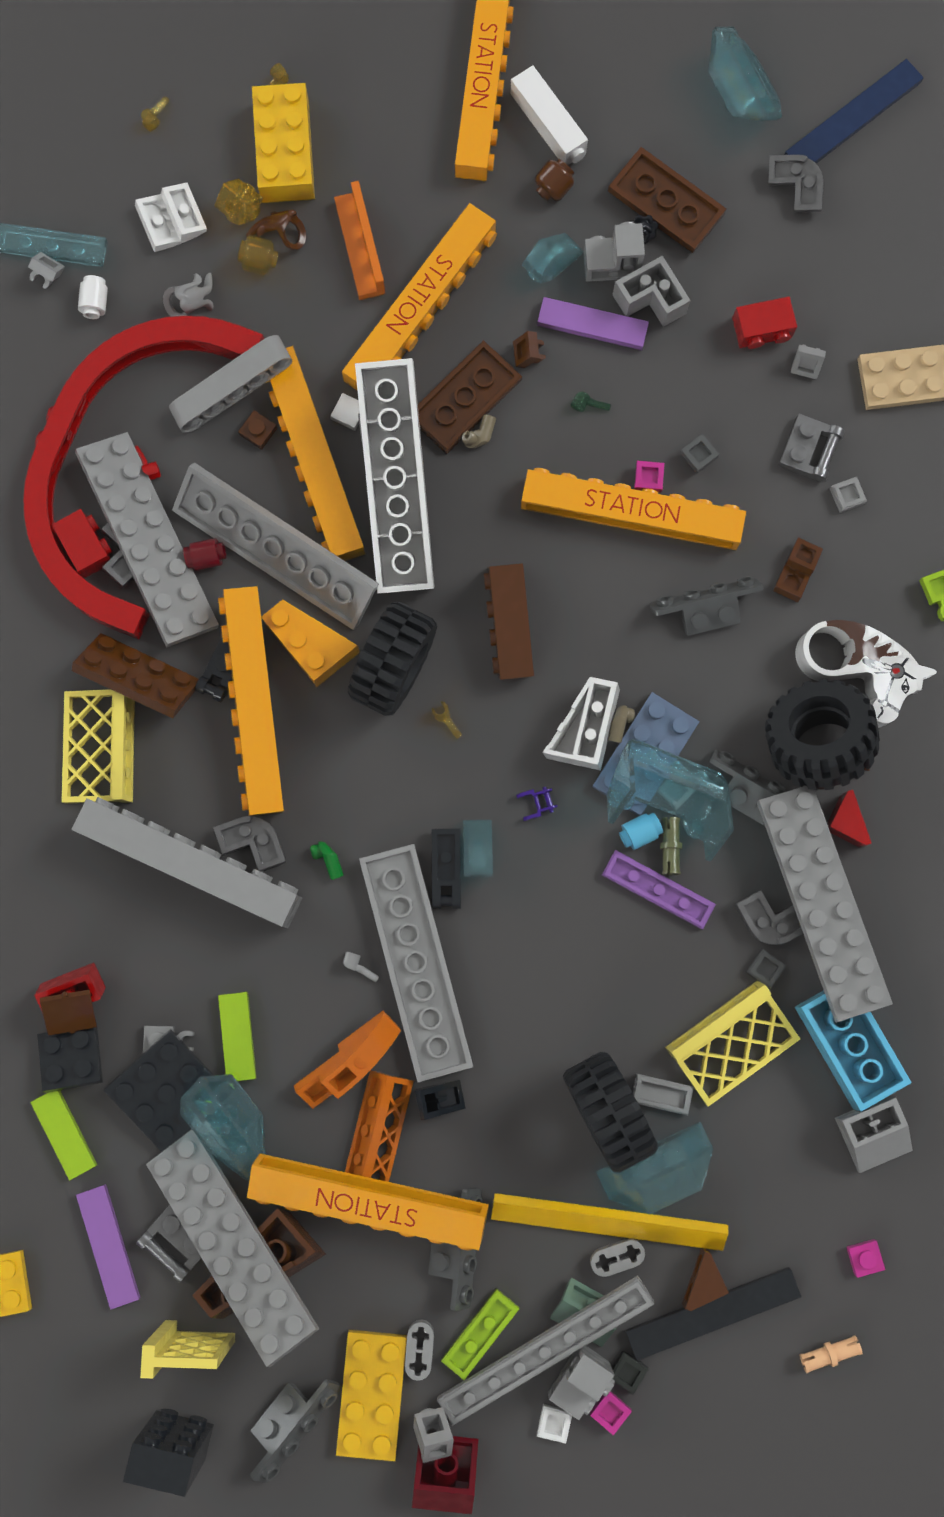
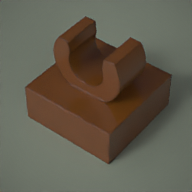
[513,331,546,368]

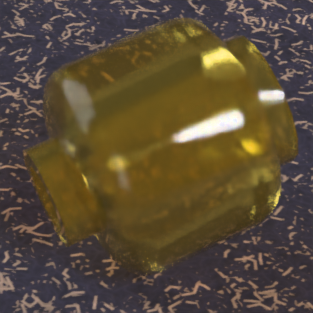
[237,235,278,275]

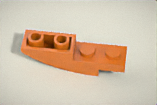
[294,1010,401,1109]

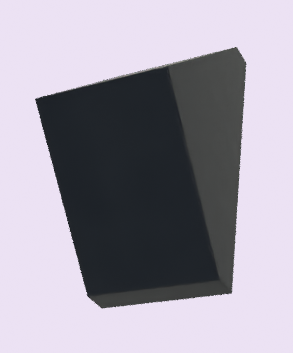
[415,1080,466,1121]

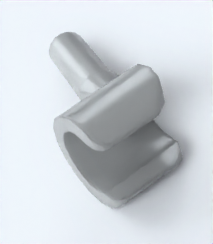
[343,951,379,982]

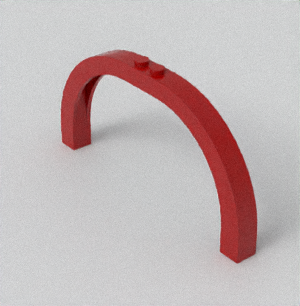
[23,316,264,640]

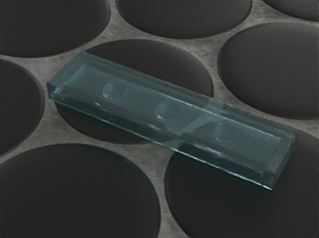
[0,223,108,267]

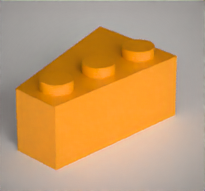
[261,599,360,687]

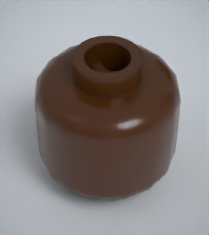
[535,159,574,202]

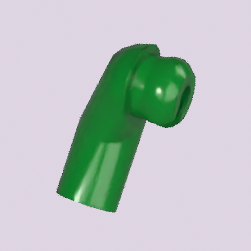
[310,841,344,880]

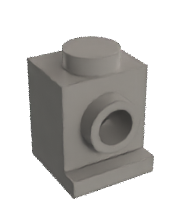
[413,1407,454,1463]

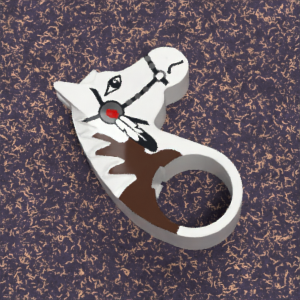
[795,620,937,728]

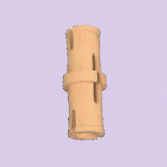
[799,1335,863,1374]

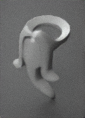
[163,273,213,317]

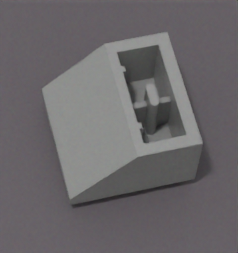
[835,1096,913,1173]

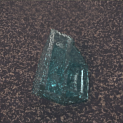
[708,26,782,121]
[180,1074,266,1180]
[596,1122,713,1214]

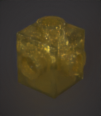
[214,178,263,225]

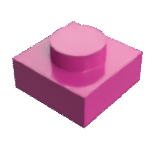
[634,461,665,493]
[846,1239,885,1278]
[590,1391,632,1435]

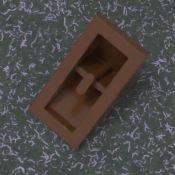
[682,1248,729,1311]

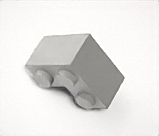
[583,222,645,282]
[613,256,691,327]
[547,1346,615,1420]

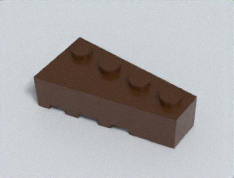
[484,563,534,680]
[192,1208,326,1319]

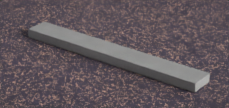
[437,1275,654,1426]

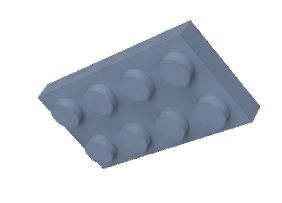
[592,692,700,816]

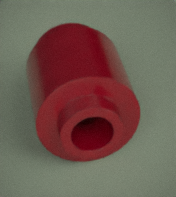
[183,538,226,570]

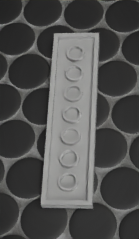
[75,432,219,648]
[172,463,379,630]
[757,785,893,1023]
[359,844,474,1082]
[146,1129,319,1367]

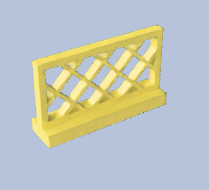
[62,689,135,803]
[665,981,800,1107]
[140,1320,235,1379]

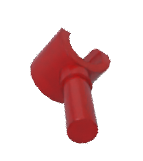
[135,446,161,480]

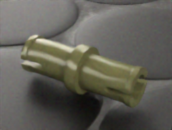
[660,817,683,876]

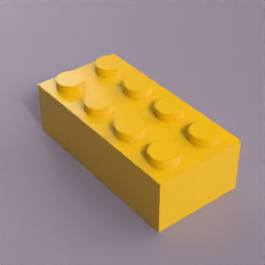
[252,83,315,203]

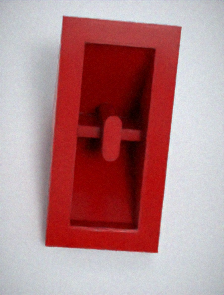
[827,790,872,848]

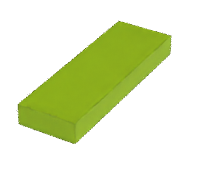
[218,992,257,1082]
[30,1091,97,1181]
[441,1288,520,1380]

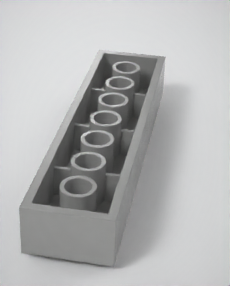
[71,797,303,929]

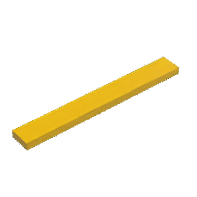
[491,1193,729,1251]

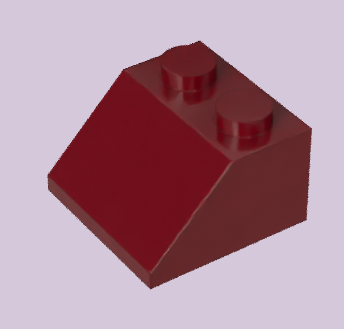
[412,1436,478,1514]

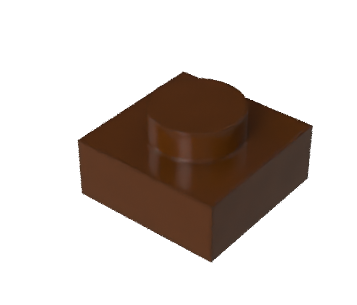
[238,410,277,450]

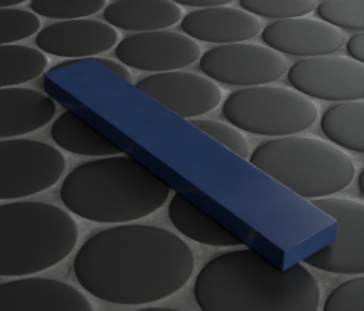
[784,58,924,164]

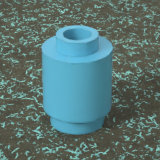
[619,813,663,850]

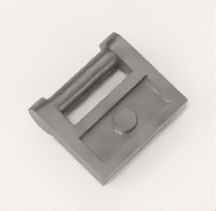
[778,414,845,482]
[136,1205,201,1283]

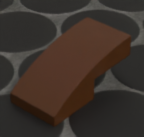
[773,537,823,603]

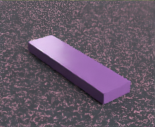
[537,297,649,350]
[601,850,716,930]
[76,1184,141,1310]

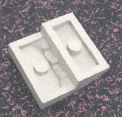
[135,182,207,252]

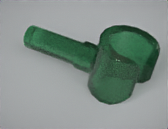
[571,391,611,412]

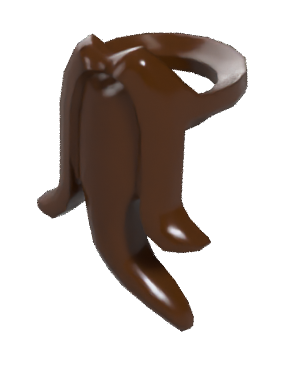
[246,210,306,250]

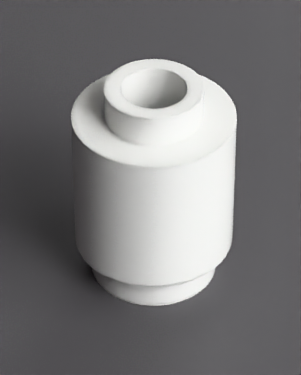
[78,275,108,319]

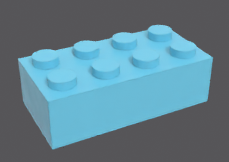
[794,990,912,1112]

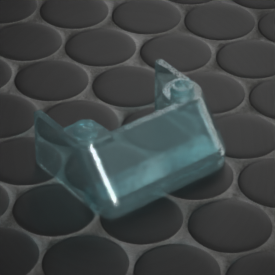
[607,739,734,862]

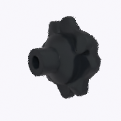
[629,215,658,244]

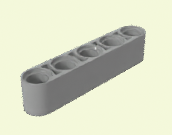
[169,335,292,433]

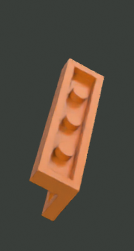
[334,180,385,300]
[345,1070,414,1182]

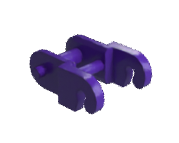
[516,786,558,821]

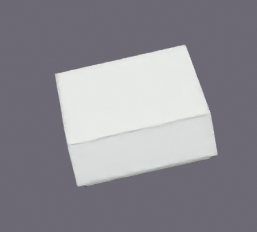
[330,393,360,431]
[537,1404,572,1444]

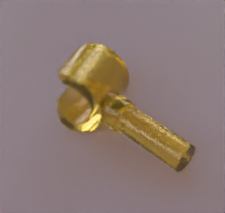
[269,63,289,85]
[141,96,169,131]
[432,701,462,739]

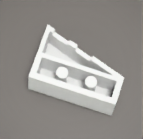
[542,677,620,771]

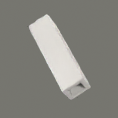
[510,65,588,165]

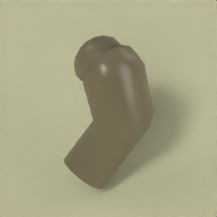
[462,414,496,449]
[608,705,635,743]

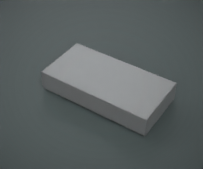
[632,1073,694,1116]

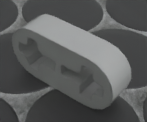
[590,1238,645,1277]
[405,1319,434,1381]

